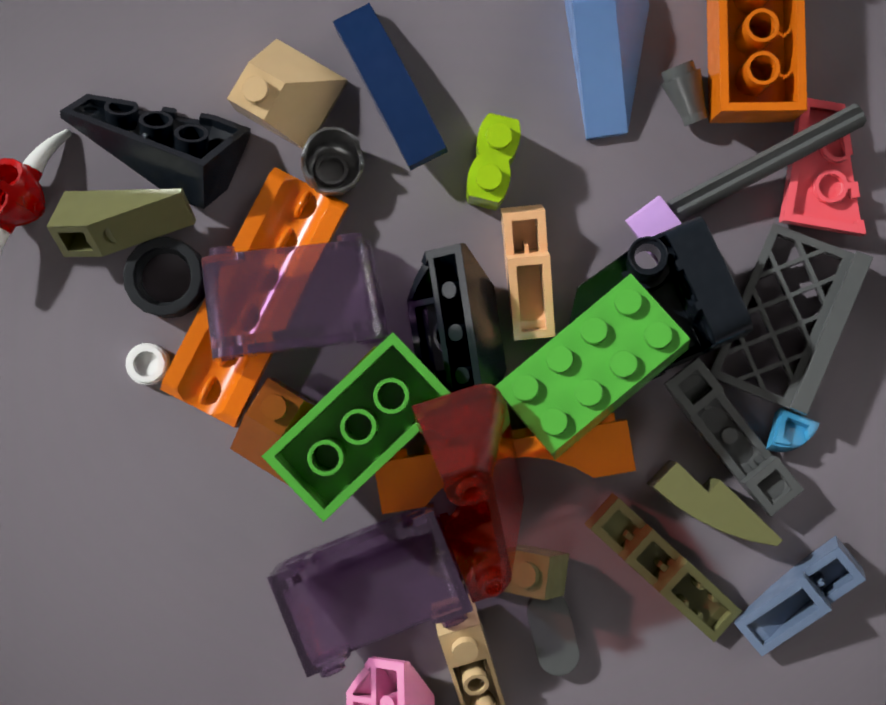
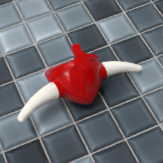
[0,129,72,255]

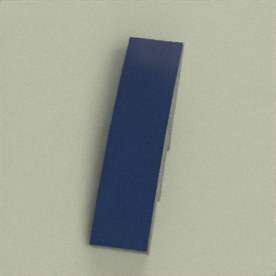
[332,3,448,171]

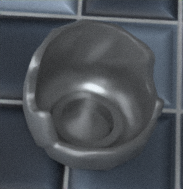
[301,127,365,196]

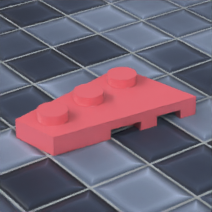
[779,98,866,237]

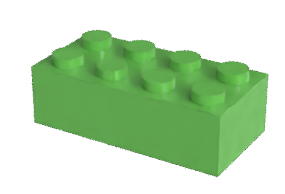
[495,273,690,460]
[261,332,455,522]

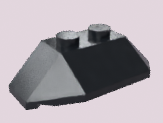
[407,243,507,421]

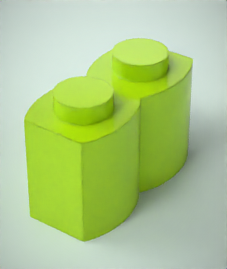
[466,113,521,211]

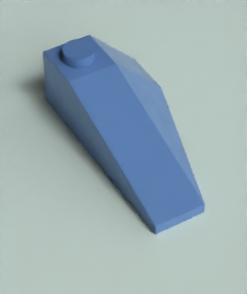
[564,0,649,140]

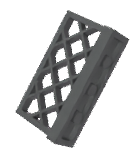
[710,223,873,416]

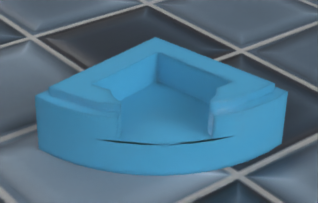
[766,408,820,452]

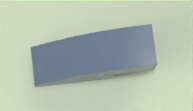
[734,536,866,656]

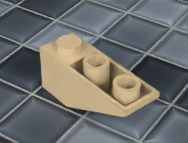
[432,592,505,705]

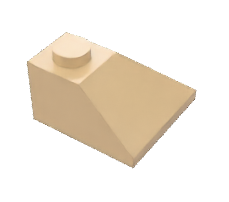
[227,38,348,150]

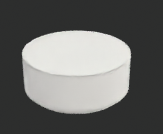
[126,343,171,385]

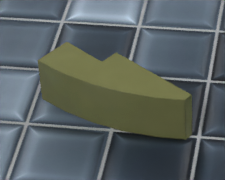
[646,460,783,546]

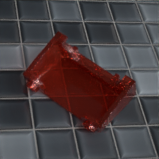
[412,383,524,603]

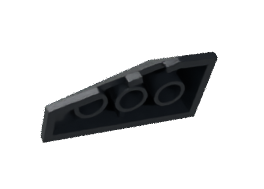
[60,94,251,209]

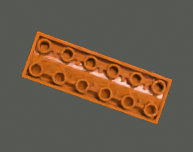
[160,167,350,428]

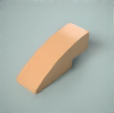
[500,204,556,341]

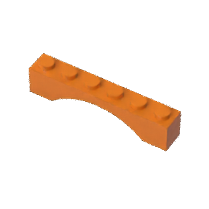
[375,413,636,514]

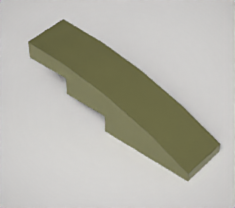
[584,493,742,642]

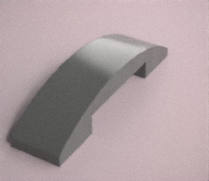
[664,357,804,517]

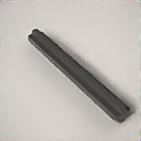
[666,104,867,221]

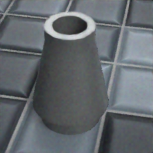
[660,60,708,126]

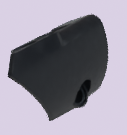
[569,216,753,380]

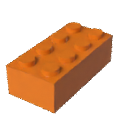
[707,0,807,123]

